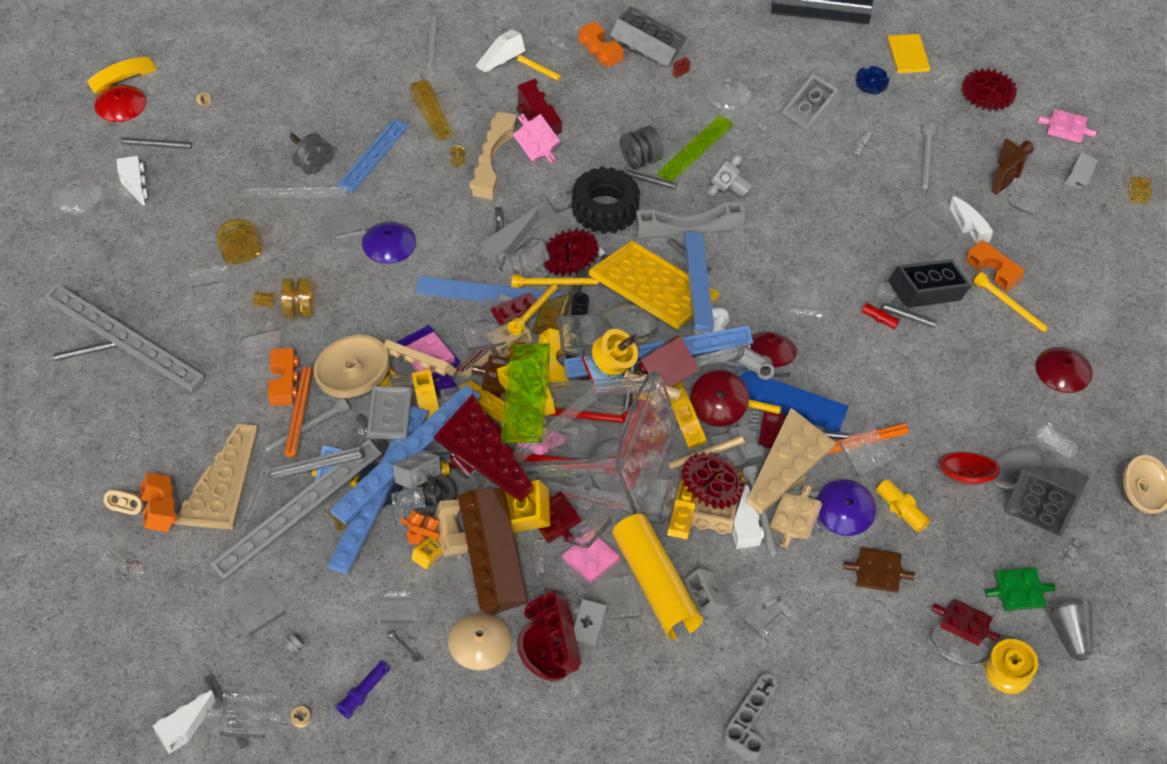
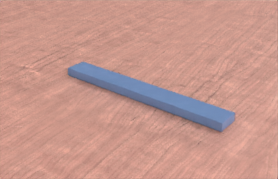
[684,231,714,332]
[416,276,564,311]

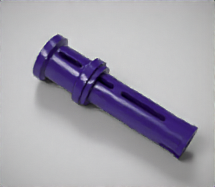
[335,661,390,719]

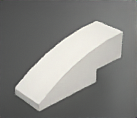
[949,196,993,244]

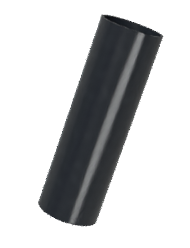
[771,0,873,24]

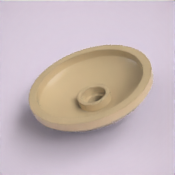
[1123,455,1167,514]
[448,613,512,671]

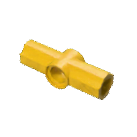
[876,479,931,532]

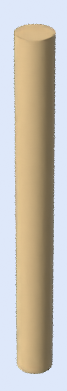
[668,435,745,470]

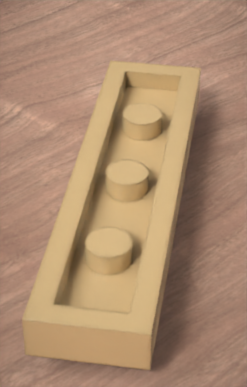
[383,340,456,376]

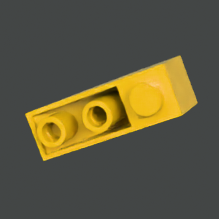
[412,369,439,419]

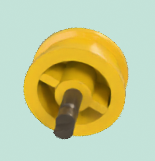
[591,329,638,376]

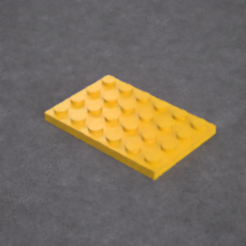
[589,240,720,330]

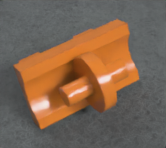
[400,510,440,545]

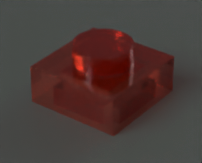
[672,57,690,78]

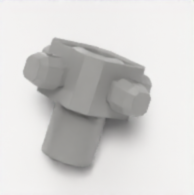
[707,153,752,198]

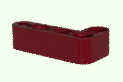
[524,592,581,673]

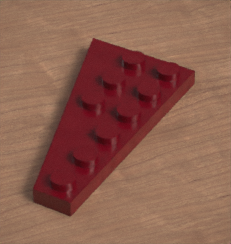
[433,394,534,503]

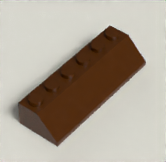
[458,488,528,615]

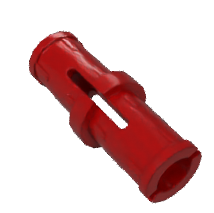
[861,302,900,330]

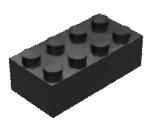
[888,259,972,308]

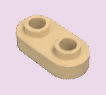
[104,489,145,515]

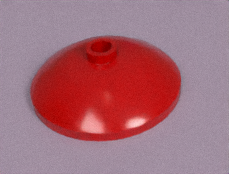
[94,84,146,122]
[939,452,1000,485]

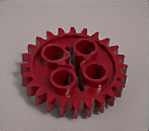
[961,68,1017,112]
[540,228,599,277]
[681,451,745,510]

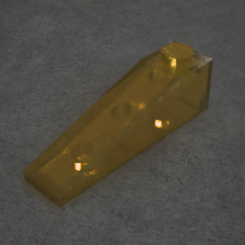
[410,79,454,142]

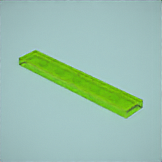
[657,115,733,182]

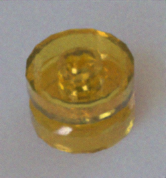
[216,219,261,265]
[281,277,312,319]

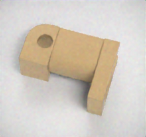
[434,499,468,556]

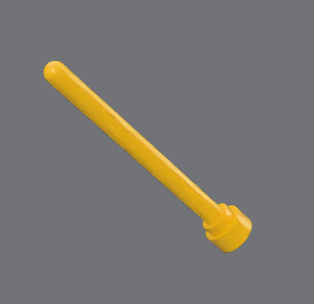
[973,272,1047,332]
[511,274,600,288]
[508,284,558,335]

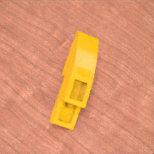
[668,381,707,450]
[667,479,697,540]

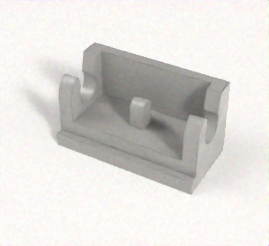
[1064,151,1098,189]

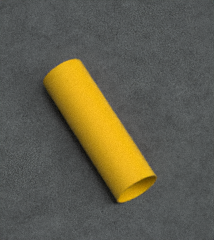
[612,514,703,639]

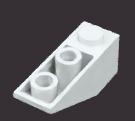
[476,29,525,72]
[116,156,148,205]
[732,485,764,549]
[153,690,216,754]

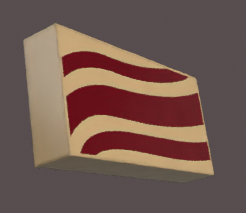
[455,349,493,378]

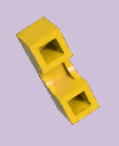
[538,328,569,391]

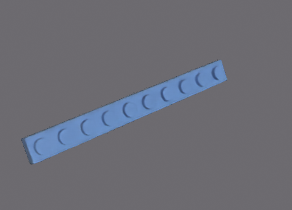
[563,325,753,380]
[330,384,481,525]
[328,406,429,575]

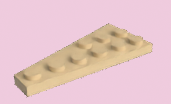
[746,408,836,515]
[175,424,258,530]

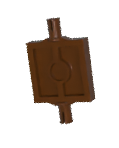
[471,354,520,396]
[843,547,915,593]

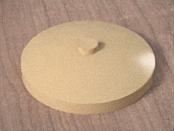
[314,335,390,398]

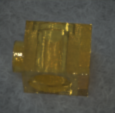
[1128,177,1152,204]

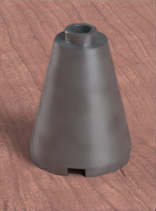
[1049,600,1093,661]

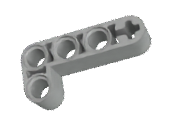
[724,674,778,761]

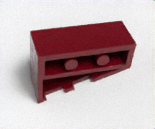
[517,78,562,135]

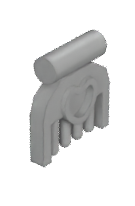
[729,407,761,432]

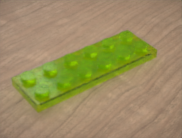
[501,343,550,443]

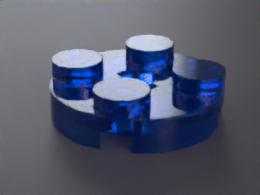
[855,66,889,95]

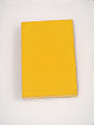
[887,34,930,73]

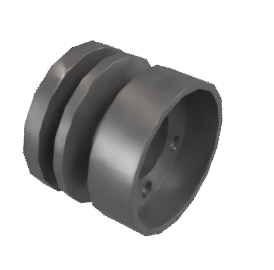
[620,125,663,169]

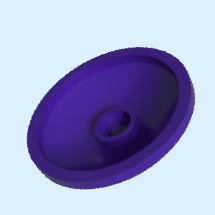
[362,222,416,264]
[817,479,876,536]

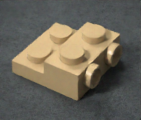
[692,498,738,534]

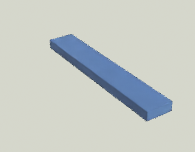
[337,119,409,194]

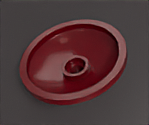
[740,332,797,367]
[1035,347,1093,393]
[691,370,749,427]
[517,622,570,681]

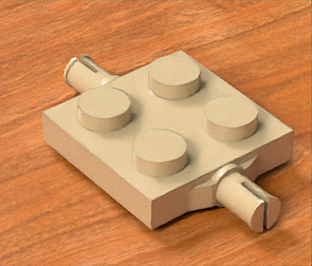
[770,485,822,549]

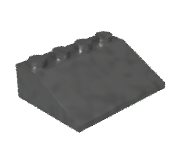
[610,6,687,67]
[1004,467,1090,537]

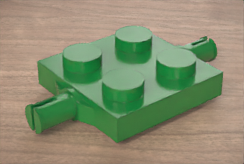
[984,567,1055,612]

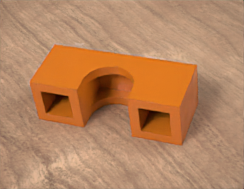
[578,21,624,68]
[966,240,1025,292]
[268,348,299,406]
[140,472,177,532]

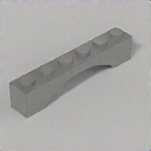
[635,201,745,238]

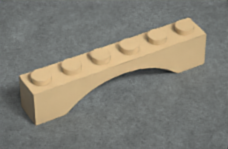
[470,111,517,200]

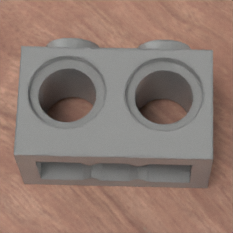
[393,450,441,489]

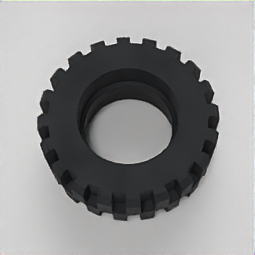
[572,167,640,234]

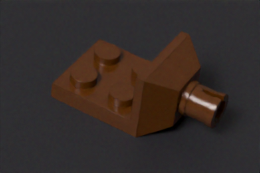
[991,138,1034,195]

